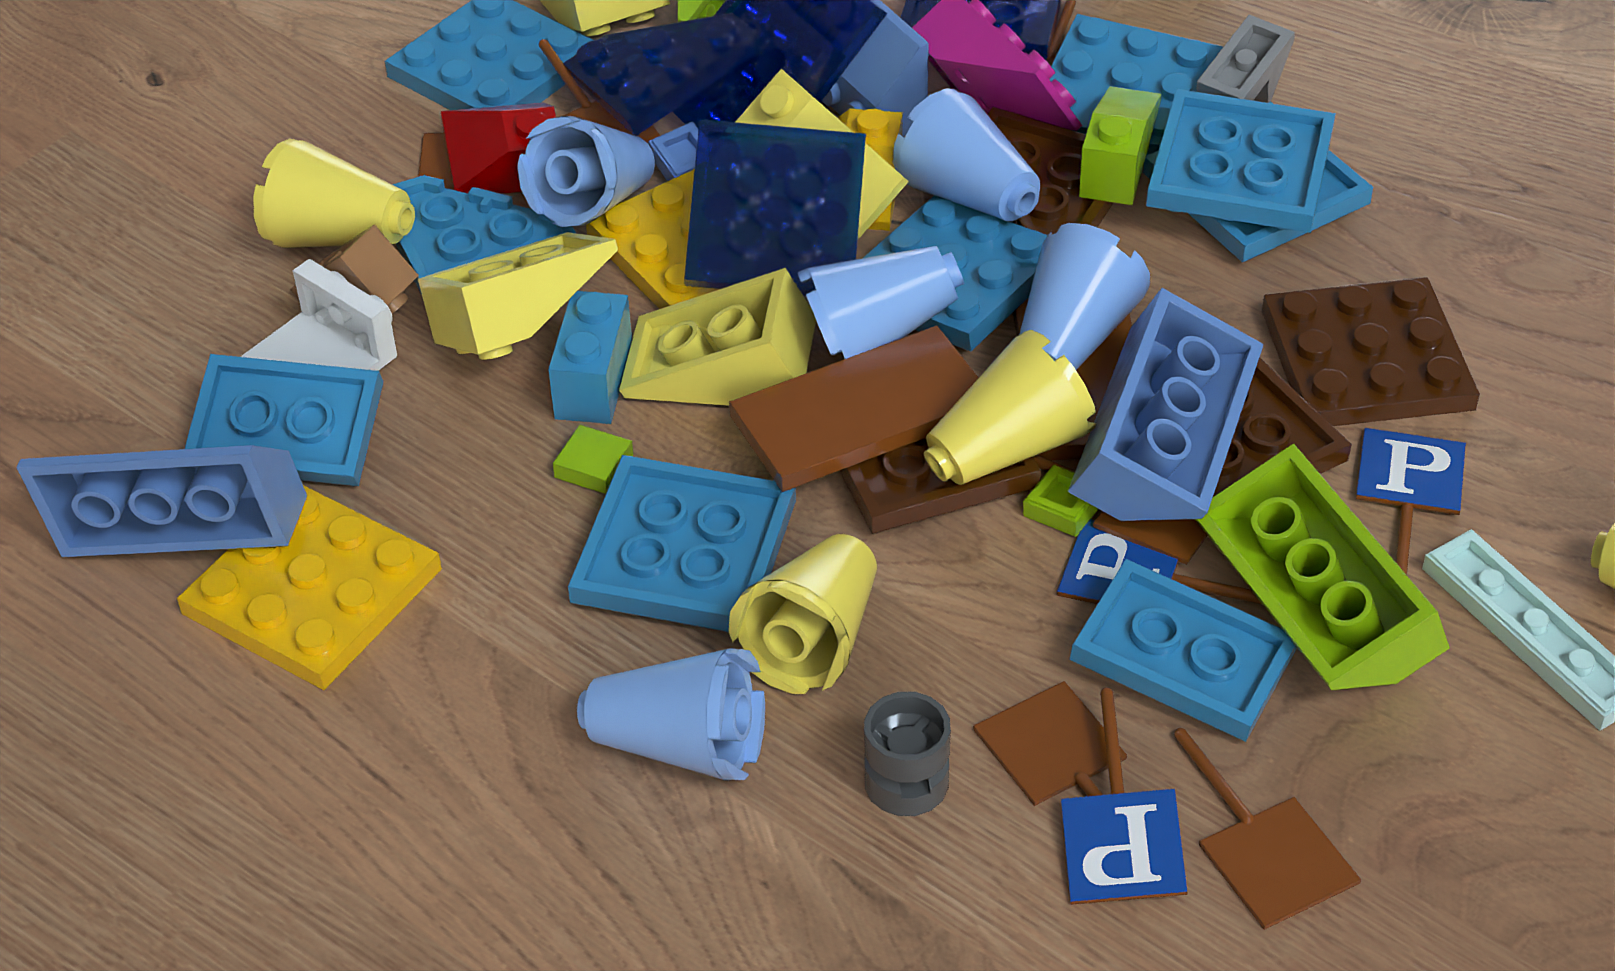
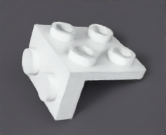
[241,259,397,371]

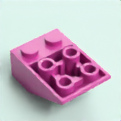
[912,0,1082,131]

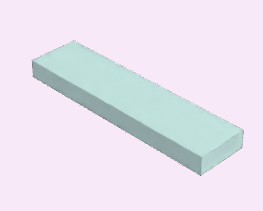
[1422,529,1615,731]

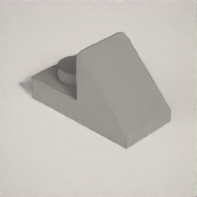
[1197,15,1295,103]

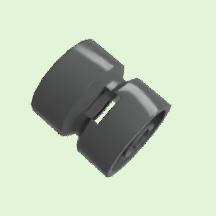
[864,692,951,816]

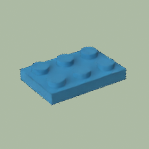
[185,354,384,486]
[1069,559,1296,742]

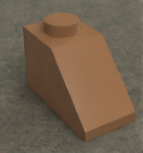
[290,224,419,314]

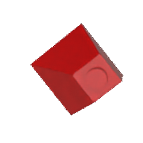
[441,103,556,194]

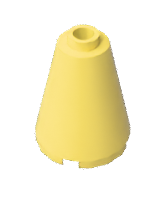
[253,138,415,248]
[924,330,1096,485]
[728,534,877,694]

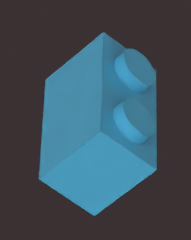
[548,291,632,424]

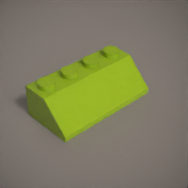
[1195,444,1450,690]

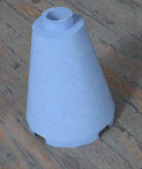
[893,88,1040,221]
[517,116,655,227]
[1019,223,1150,370]
[798,246,965,359]
[577,648,765,781]

